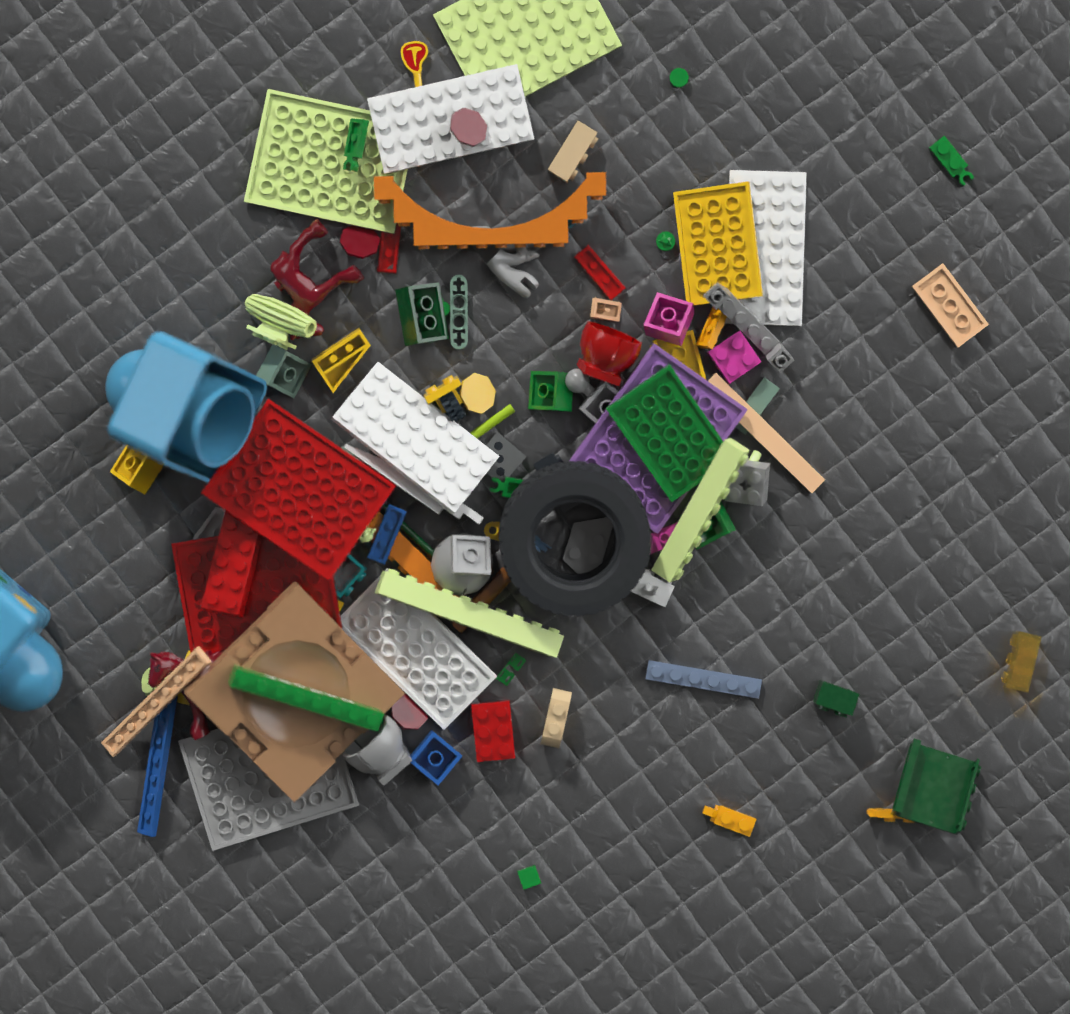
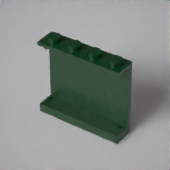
[891,739,981,835]

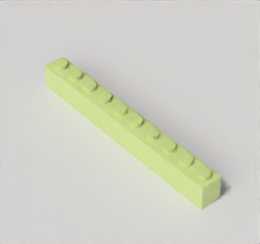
[375,569,564,658]

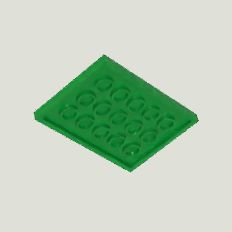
[606,364,724,502]

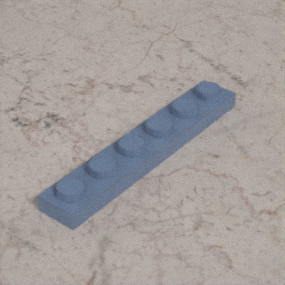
[645,660,762,699]

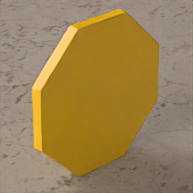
[459,373,496,414]

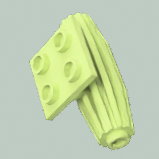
[245,294,317,350]

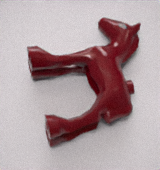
[270,219,365,340]
[148,650,225,740]

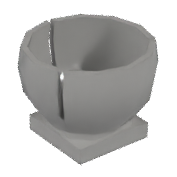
[431,533,494,596]
[343,714,412,786]

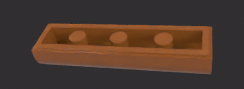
[451,567,511,634]

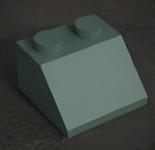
[256,344,312,398]

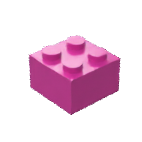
[644,292,695,346]
[707,330,761,384]

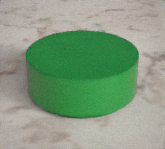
[669,68,689,88]

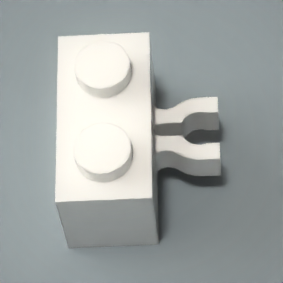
[631,569,675,607]

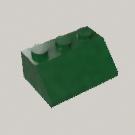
[395,282,449,346]

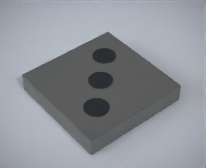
[486,432,526,482]

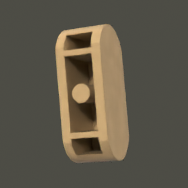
[541,688,572,748]

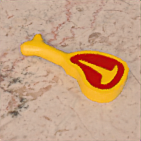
[400,41,428,87]

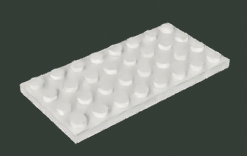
[367,64,534,174]
[725,170,807,326]
[331,362,499,515]
[341,569,497,730]

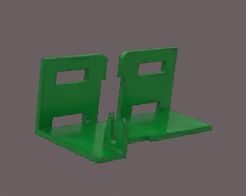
[496,653,526,686]

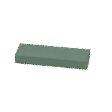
[735,377,780,435]

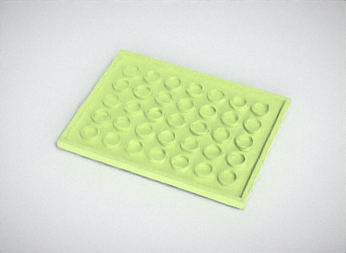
[433,0,622,97]
[244,89,408,234]

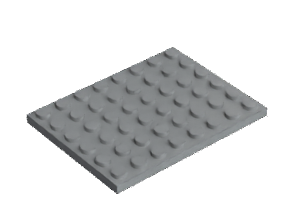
[178,728,359,851]

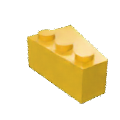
[311,328,371,393]

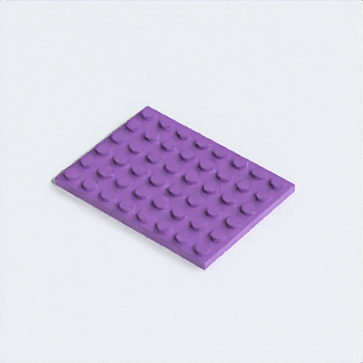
[569,343,748,534]

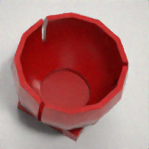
[577,321,642,386]

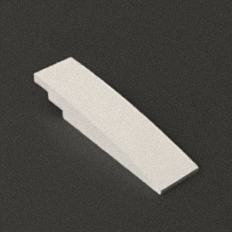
[344,444,484,524]

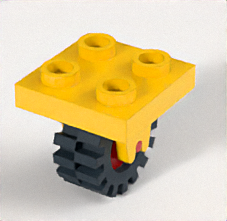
[424,375,466,422]

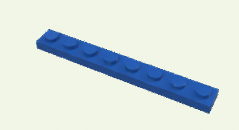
[137,695,178,837]

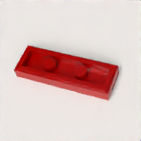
[377,223,401,274]
[574,244,626,301]

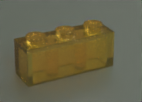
[1001,631,1042,693]

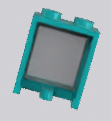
[334,553,367,598]

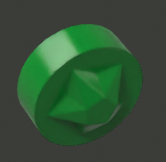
[656,231,675,251]

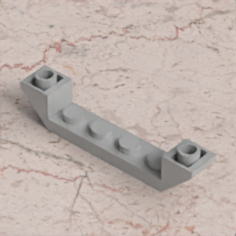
[703,282,794,373]

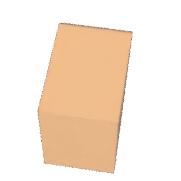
[590,298,622,322]

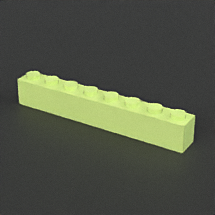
[651,438,750,582]

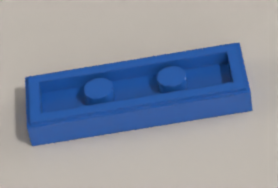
[367,504,407,565]

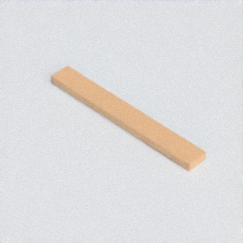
[708,373,825,493]
[101,647,211,757]

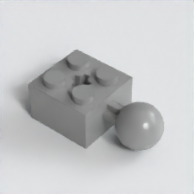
[565,368,619,423]
[699,460,770,506]

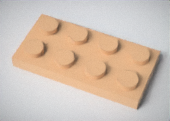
[912,263,989,348]

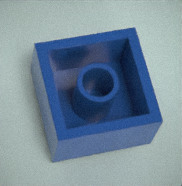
[410,730,462,785]

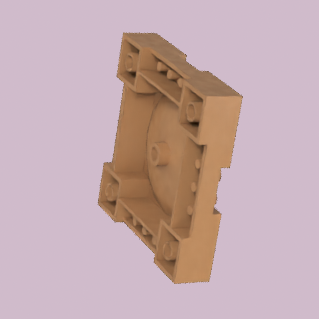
[183,581,405,802]

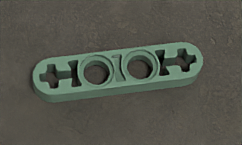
[450,275,468,350]

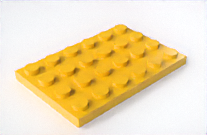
[673,181,763,306]

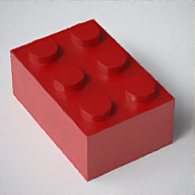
[471,700,515,762]

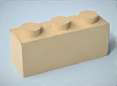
[548,121,598,183]

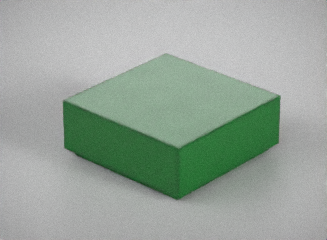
[517,865,541,890]

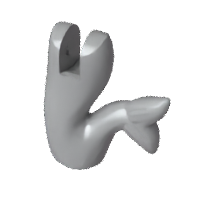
[487,247,540,299]

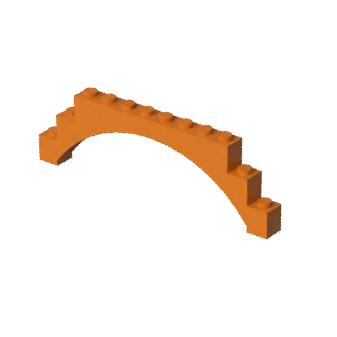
[374,172,606,249]

